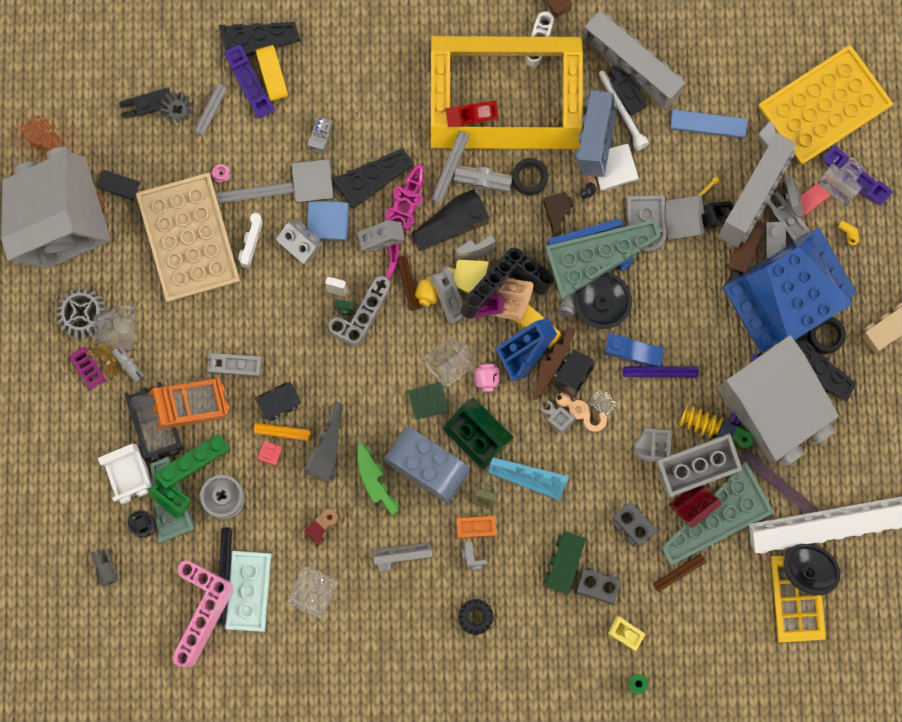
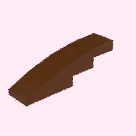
[533,327,575,400]

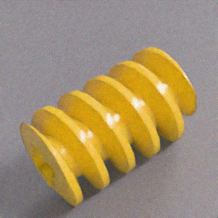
[680,403,723,439]

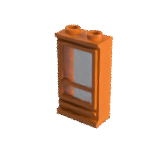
[149,377,229,430]

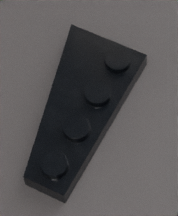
[218,22,300,56]
[331,148,414,209]
[794,336,856,402]

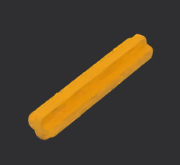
[254,423,311,441]

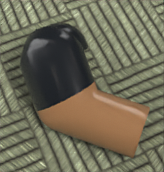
[580,175,598,199]

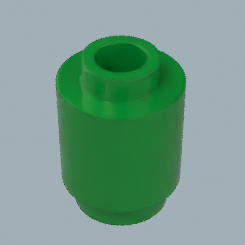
[627,674,648,695]

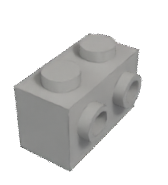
[276,220,323,264]

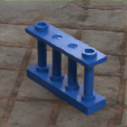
[546,218,634,271]

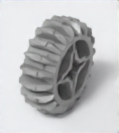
[55,288,108,339]

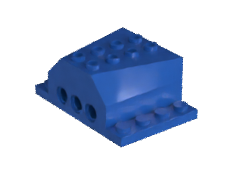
[722,228,857,353]

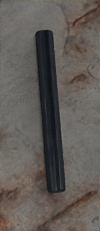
[216,527,232,624]

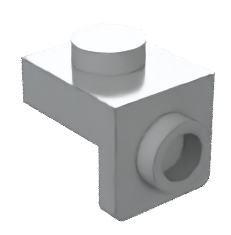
[461,542,487,571]

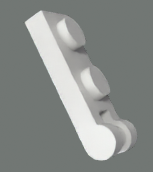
[238,213,263,269]

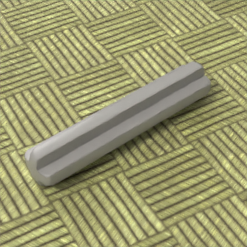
[194,84,226,136]

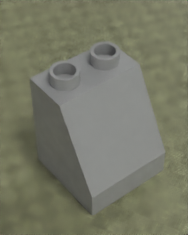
[1,147,111,269]
[716,335,839,467]

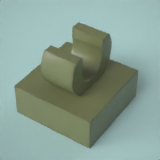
[473,484,496,509]

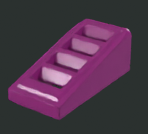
[69,346,107,390]

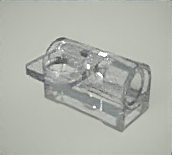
[817,157,865,207]

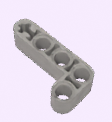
[329,276,390,347]

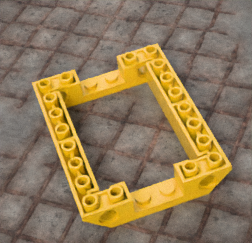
[431,36,583,150]

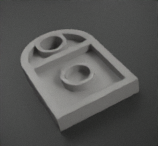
[626,195,667,253]

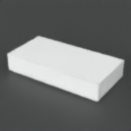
[325,277,347,297]

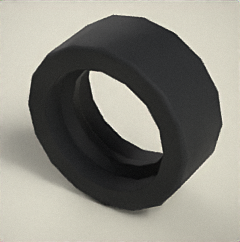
[512,158,548,196]
[808,317,846,354]

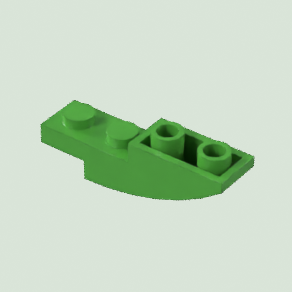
[358,443,399,517]

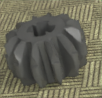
[160,90,192,123]

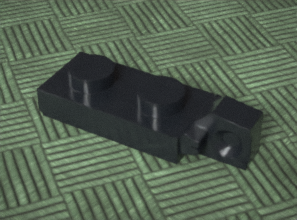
[609,65,647,116]

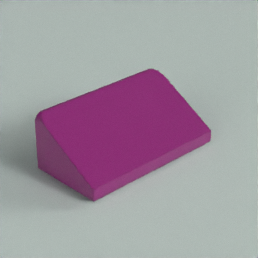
[466,294,504,320]

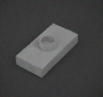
[785,175,804,217]

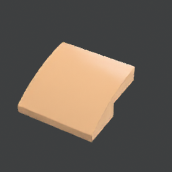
[490,278,534,321]

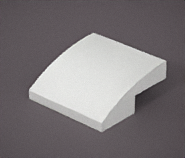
[596,144,639,192]

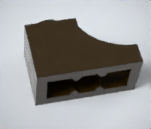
[543,191,573,237]

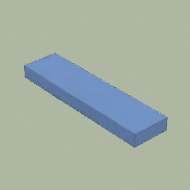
[670,110,747,139]

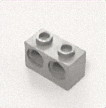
[358,220,405,252]

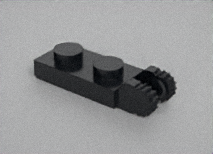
[119,87,174,119]

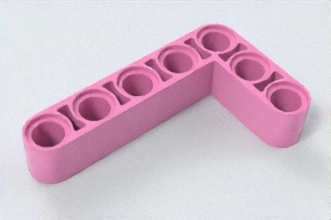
[173,561,233,668]

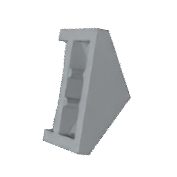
[635,428,671,462]

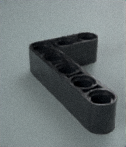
[460,247,554,318]

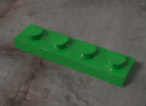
[154,434,230,491]

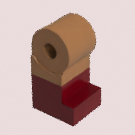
[304,509,338,546]

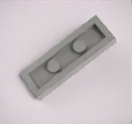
[373,542,432,571]

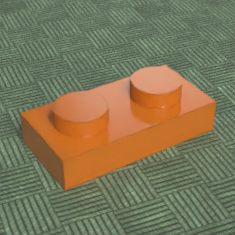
[457,516,497,538]

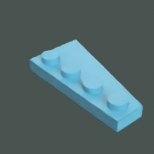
[488,458,569,501]

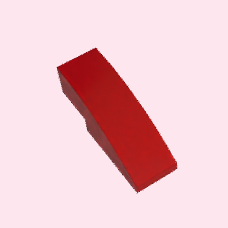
[445,100,499,127]

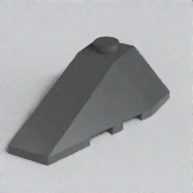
[305,401,341,483]

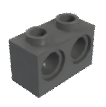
[612,501,657,548]
[576,568,621,605]

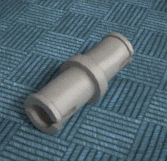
[111,345,144,383]

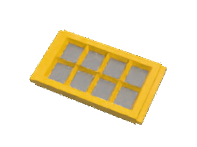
[771,556,826,643]

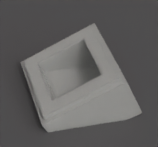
[757,121,778,147]

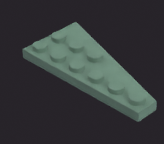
[545,219,661,301]
[662,461,774,566]

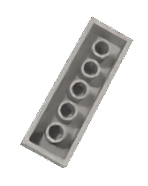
[583,11,685,110]
[718,132,796,248]

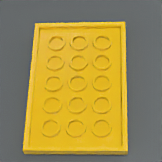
[758,45,894,166]

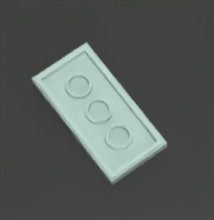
[225,551,272,632]

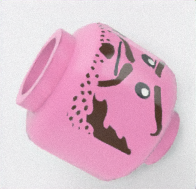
[475,363,500,391]

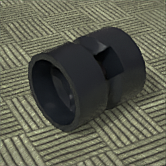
[127,510,156,538]

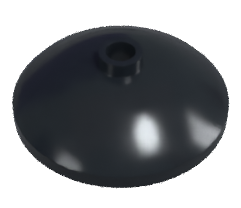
[575,273,632,329]
[783,544,841,596]

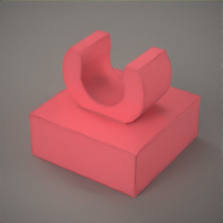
[258,441,283,466]

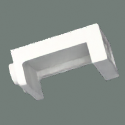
[98,444,153,504]

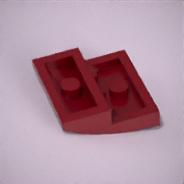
[668,485,722,528]

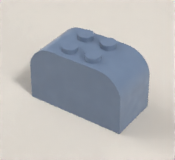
[383,427,470,505]

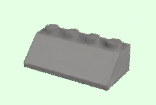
[657,433,742,497]

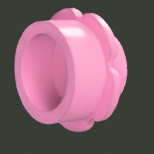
[212,164,230,183]

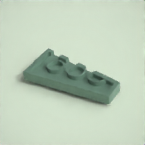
[150,457,196,544]

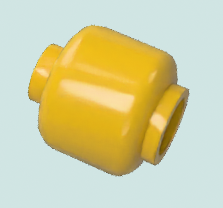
[415,277,439,307]

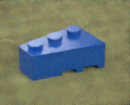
[495,318,557,382]

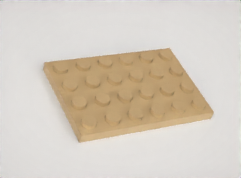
[136,173,240,303]

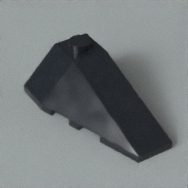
[412,189,489,252]

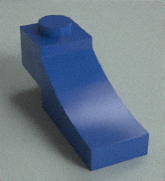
[604,333,664,366]

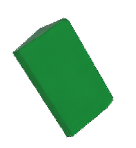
[149,482,192,519]

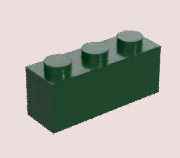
[543,531,586,596]

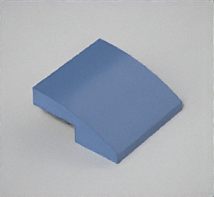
[307,202,349,241]

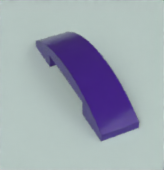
[224,44,275,119]
[822,145,893,206]

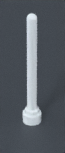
[599,70,649,151]

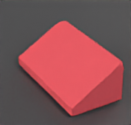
[790,183,830,219]

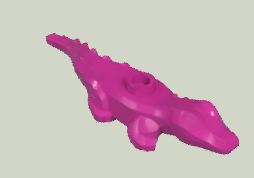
[385,164,424,280]

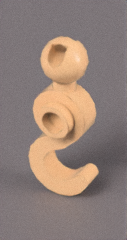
[556,392,607,432]

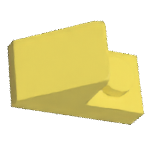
[608,616,645,651]

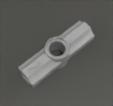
[454,165,512,193]

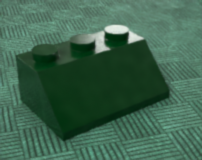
[443,397,514,469]

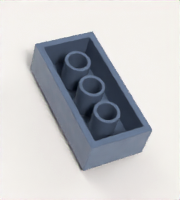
[576,91,617,177]

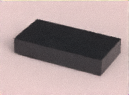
[98,170,140,200]

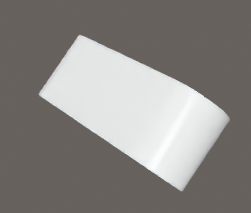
[525,12,553,67]

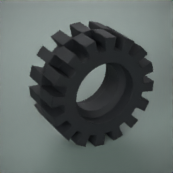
[458,599,494,635]

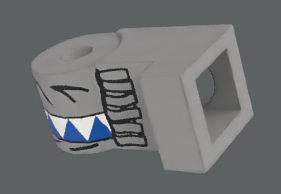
[307,116,333,155]

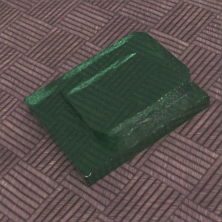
[408,382,449,420]

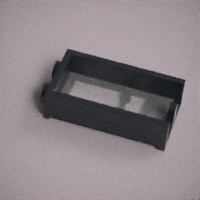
[124,381,184,463]

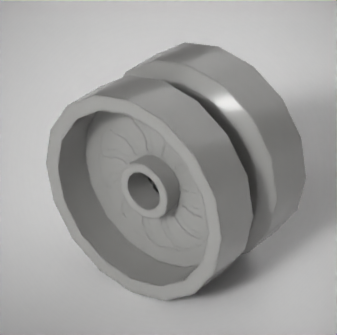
[200,475,245,521]

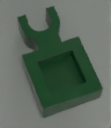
[334,299,355,316]

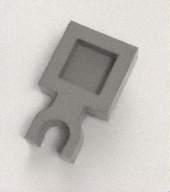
[540,400,575,434]

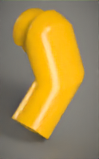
[838,220,860,246]

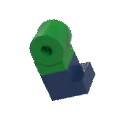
[714,421,753,450]

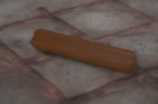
[398,256,420,311]
[653,554,706,592]

